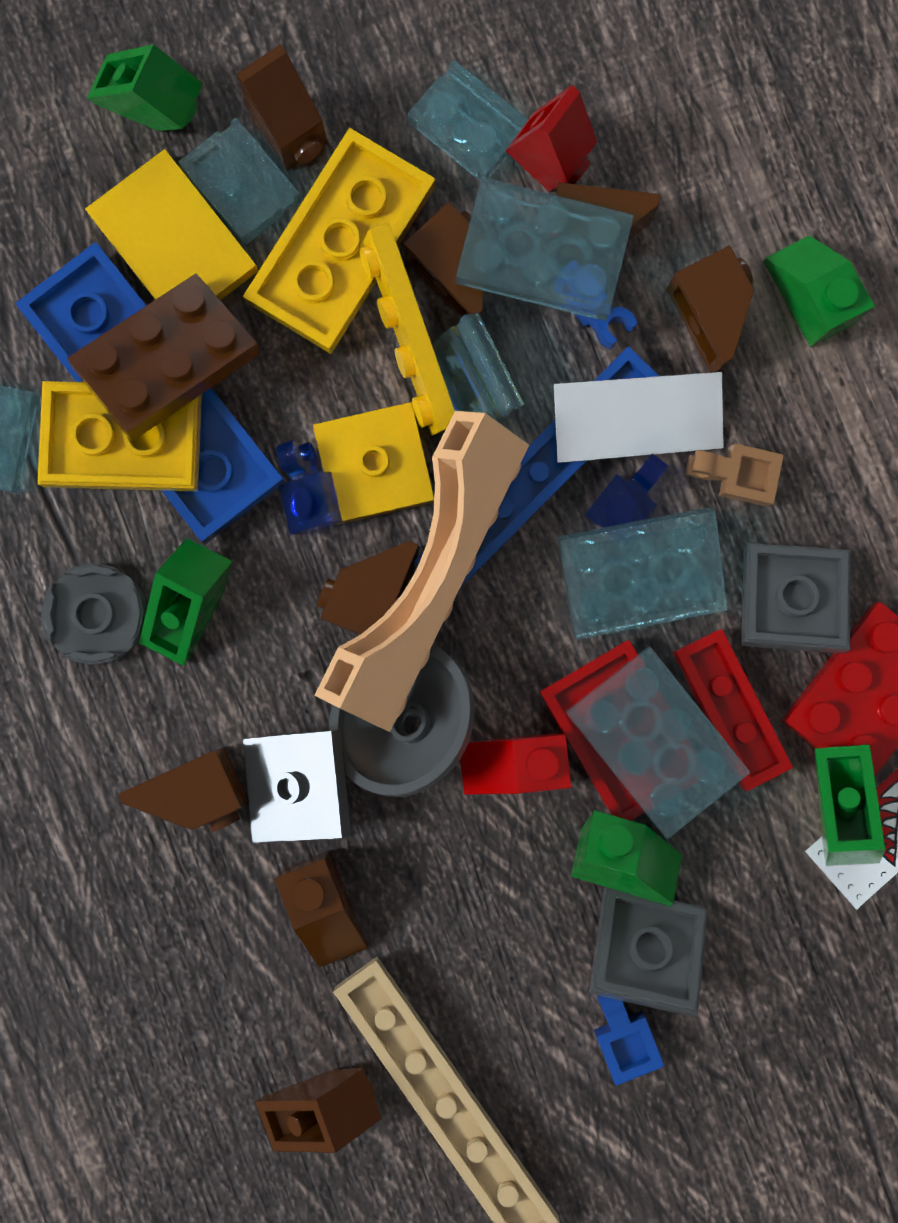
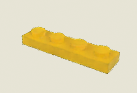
[359,222,455,436]

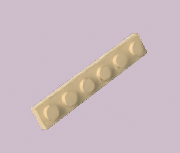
[333,957,560,1223]

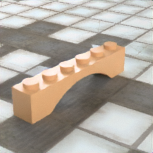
[314,411,529,732]

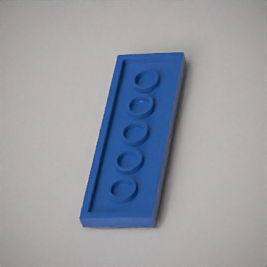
[15,242,285,544]

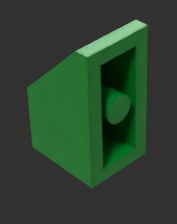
[87,44,203,131]
[763,235,875,348]
[139,538,233,666]
[815,745,885,866]
[570,810,682,906]

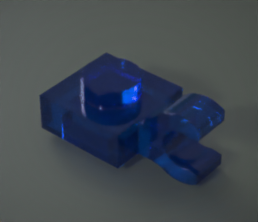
[276,440,342,535]
[584,453,669,547]

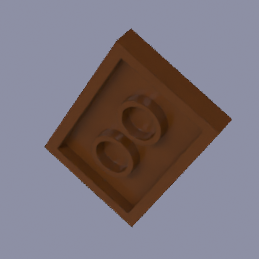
[67,273,260,442]

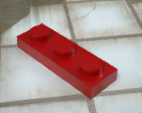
[672,628,793,791]

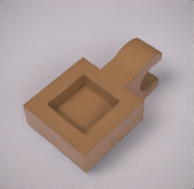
[685,443,784,507]

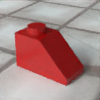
[505,85,597,192]
[460,732,572,795]

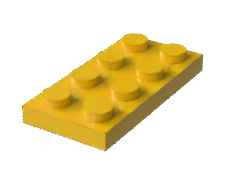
[243,127,436,354]

